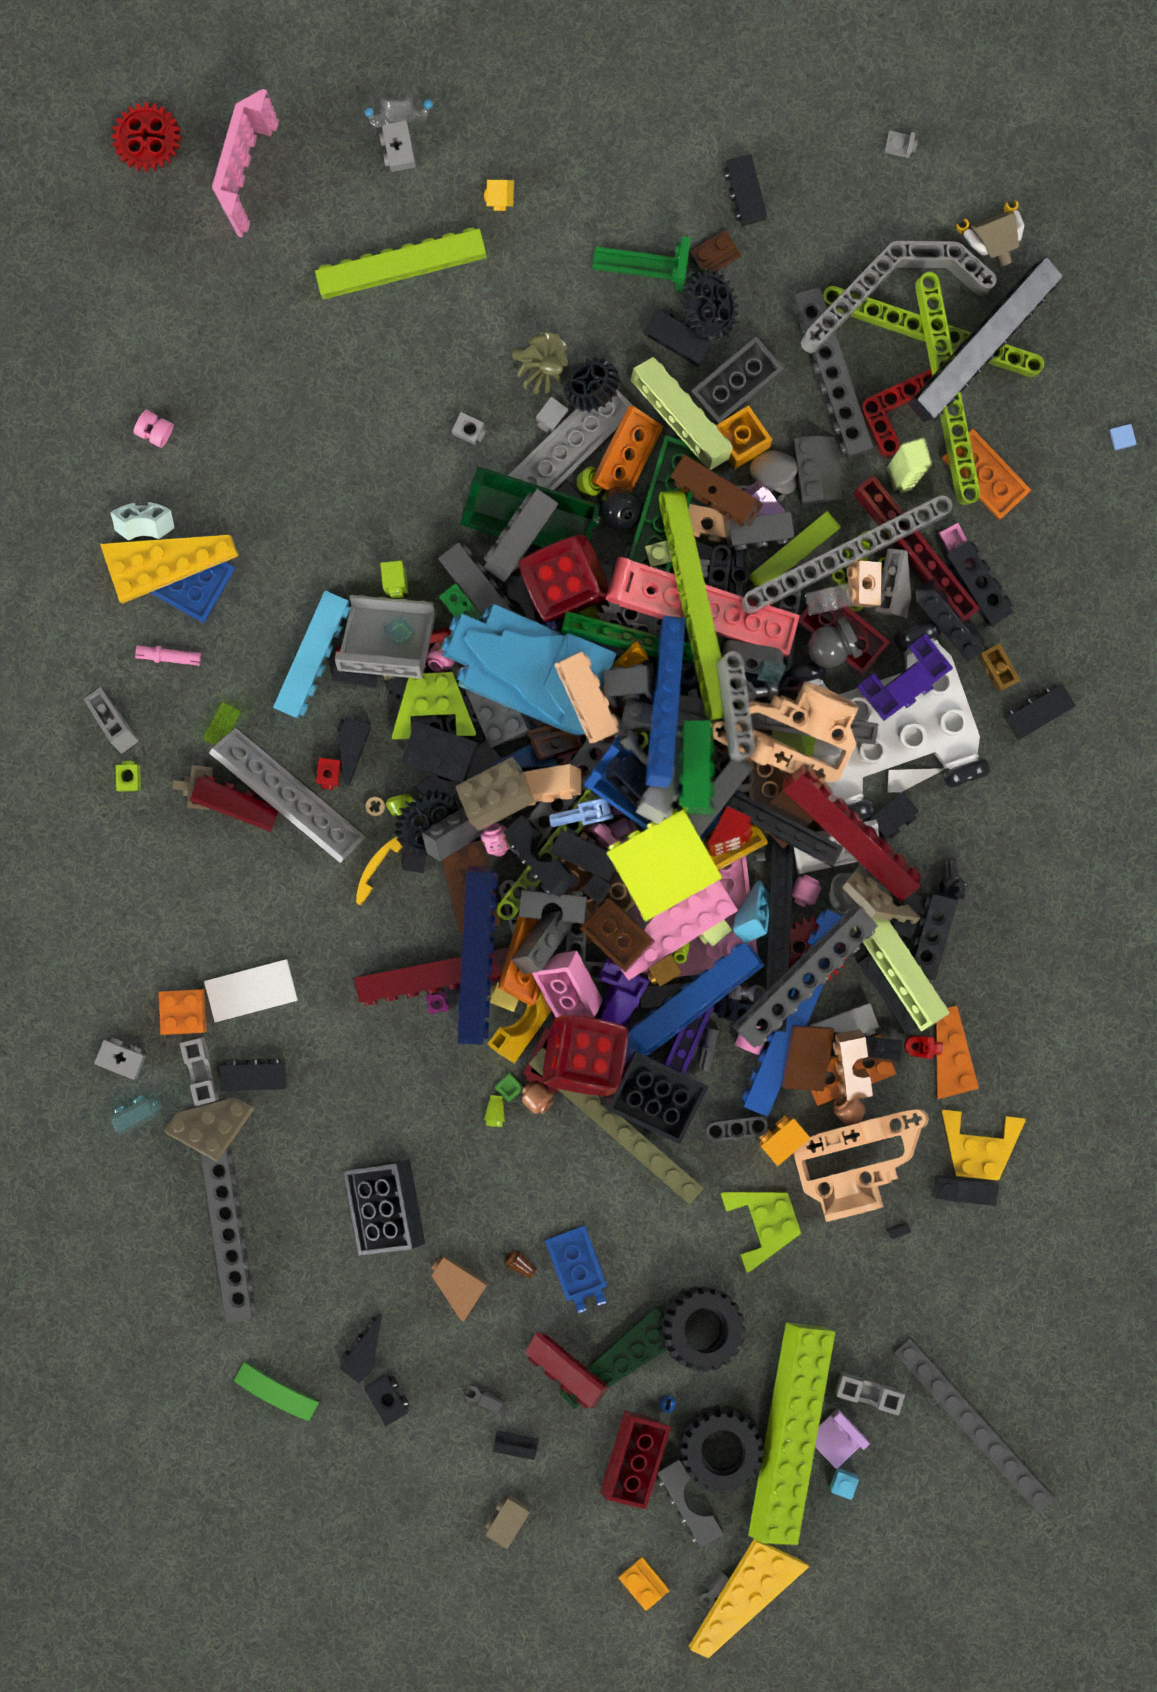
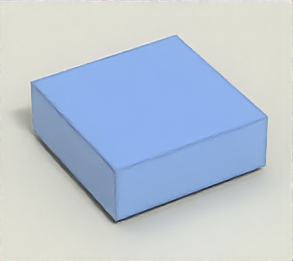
[1109,424,1136,451]

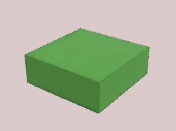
[494,1073,524,1103]

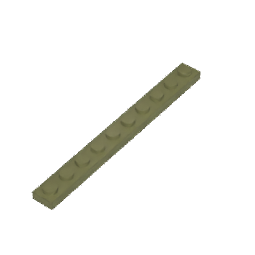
[529,1047,704,1205]

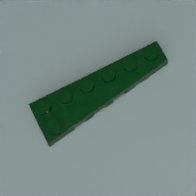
[560,1306,667,1409]

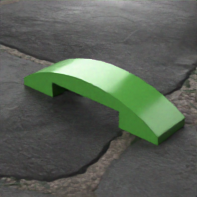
[234,1362,319,1421]

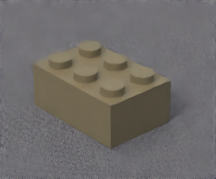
[455,757,536,831]

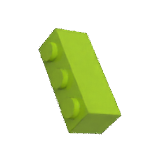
[380,561,409,599]

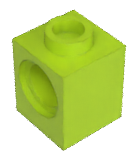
[116,761,141,792]

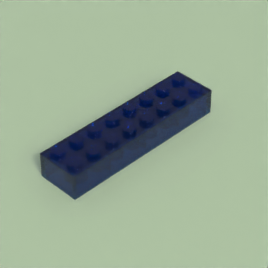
[457,866,497,1045]

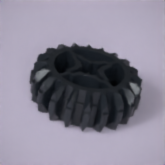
[564,357,621,413]

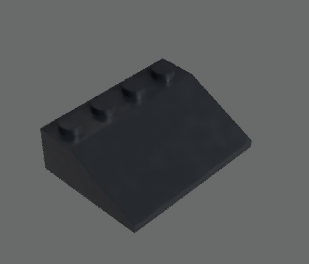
[600,1051,709,1144]
[343,1160,425,1255]

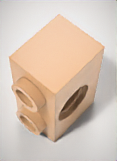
[688,504,730,543]
[846,561,881,607]

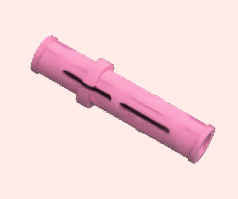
[135,645,201,666]

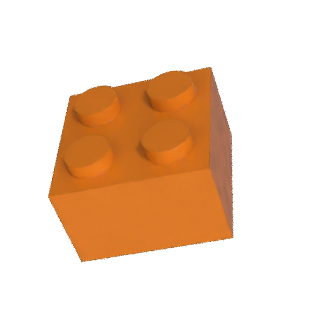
[159,989,207,1035]

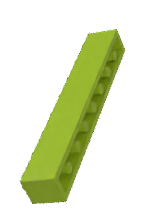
[315,228,487,300]

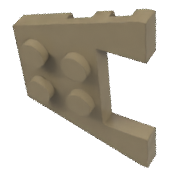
[842,863,921,924]

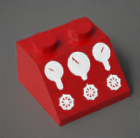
[708,806,753,857]

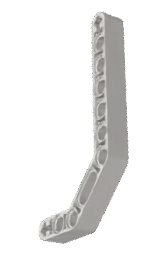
[801,241,997,353]

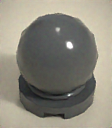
[807,616,862,668]

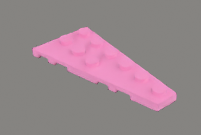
[620,880,738,981]

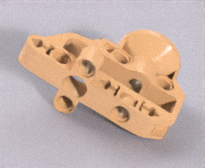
[711,682,859,783]
[794,1109,929,1222]

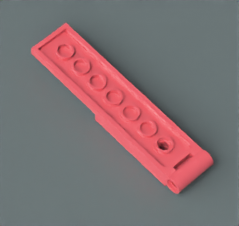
[606,557,800,657]

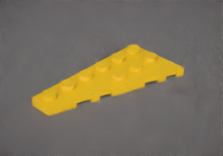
[100,535,238,604]
[689,1539,809,1658]

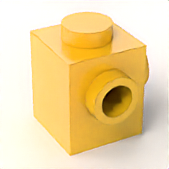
[484,180,514,211]

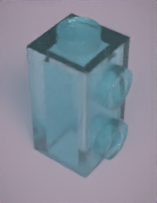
[109,1095,161,1136]

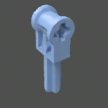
[549,797,614,827]

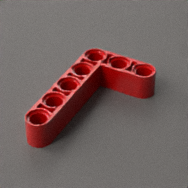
[861,363,943,458]

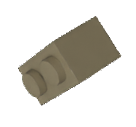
[484,1494,530,1549]

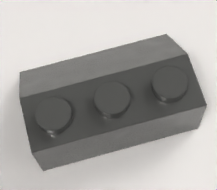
[792,436,843,506]

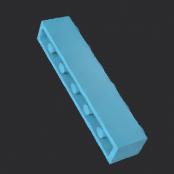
[273,591,351,719]

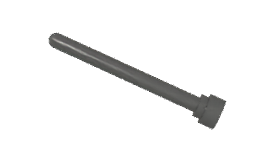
[619,730,688,815]

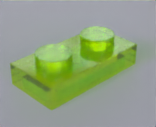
[203,702,242,746]
[772,731,816,756]

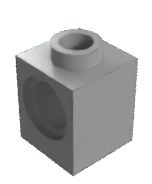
[536,397,568,432]
[452,412,486,445]

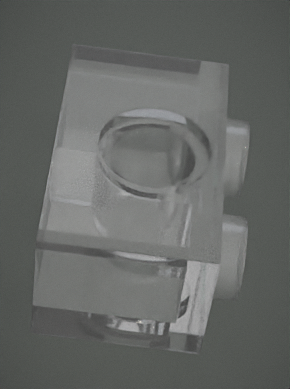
[805,584,853,616]

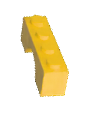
[487,988,552,1064]

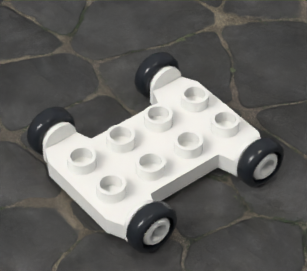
[780,620,990,819]

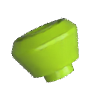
[576,466,602,496]
[385,794,412,816]

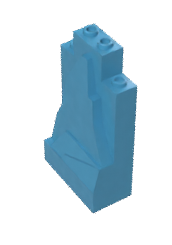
[441,604,617,735]

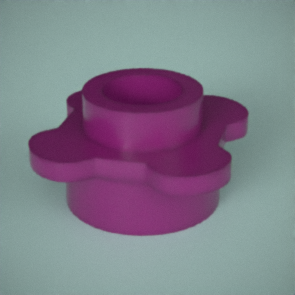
[426,991,449,1014]

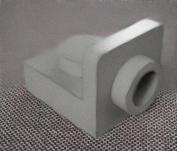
[884,130,918,158]

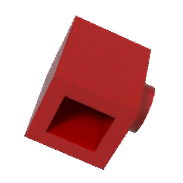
[316,758,342,790]

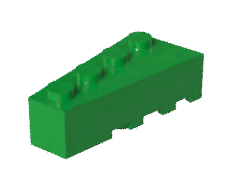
[679,721,715,815]

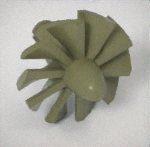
[512,331,568,394]

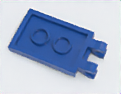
[545,1225,607,1313]

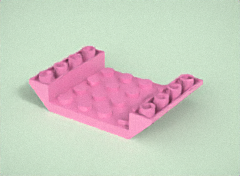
[212,89,279,237]

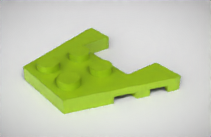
[392,672,476,740]
[721,1192,801,1273]

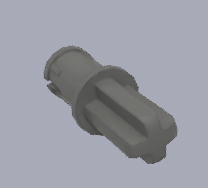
[698,1028,720,1071]

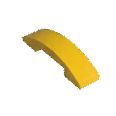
[356,837,402,905]

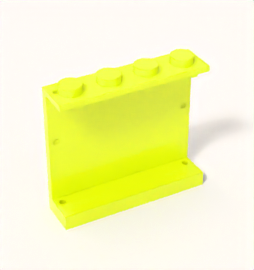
[606,809,722,921]

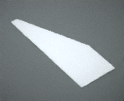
[888,768,945,793]

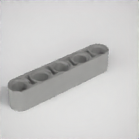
[717,651,754,761]

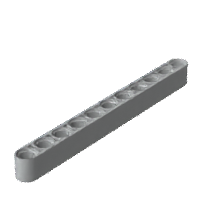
[741,496,952,614]

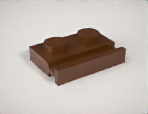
[689,229,742,272]
[527,725,579,761]

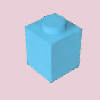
[829,1468,859,1500]

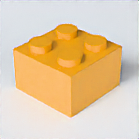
[716,405,772,470]
[758,1115,810,1166]

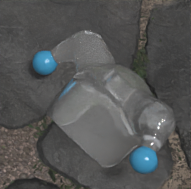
[364,92,433,127]

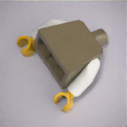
[956,200,1024,266]

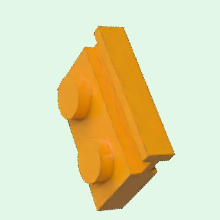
[618,1557,670,1611]

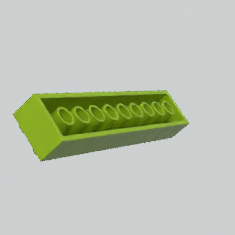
[748,1322,835,1545]

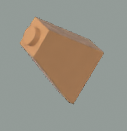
[431,1255,487,1322]

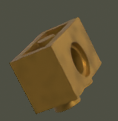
[977,643,1021,693]
[647,954,682,986]

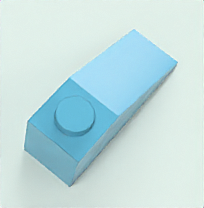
[733,880,770,943]

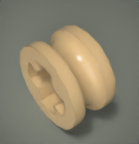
[366,797,385,816]

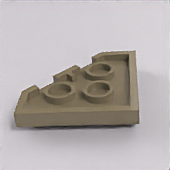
[164,1097,254,1162]

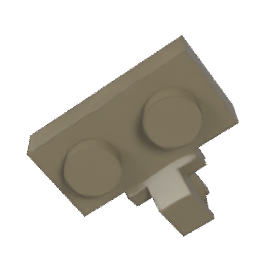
[172,765,213,810]

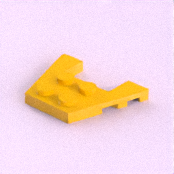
[941,1109,1025,1180]

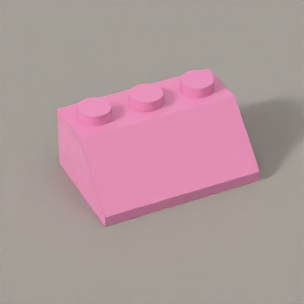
[532,951,603,1018]

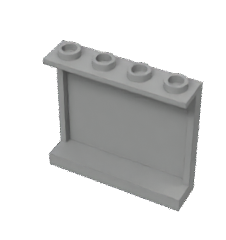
[335,595,436,679]

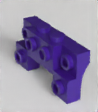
[856,634,953,721]
[590,957,650,1027]

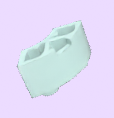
[111,502,175,541]

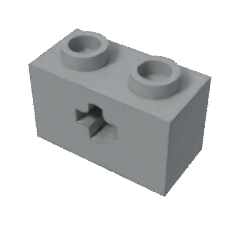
[379,120,416,172]
[94,1037,146,1080]

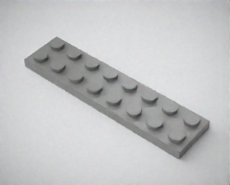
[508,390,633,490]
[209,728,365,863]

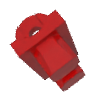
[904,1034,943,1059]

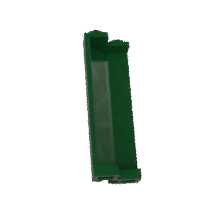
[460,466,601,550]

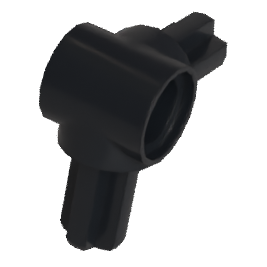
[939,858,967,899]

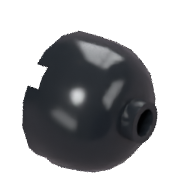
[599,486,643,530]

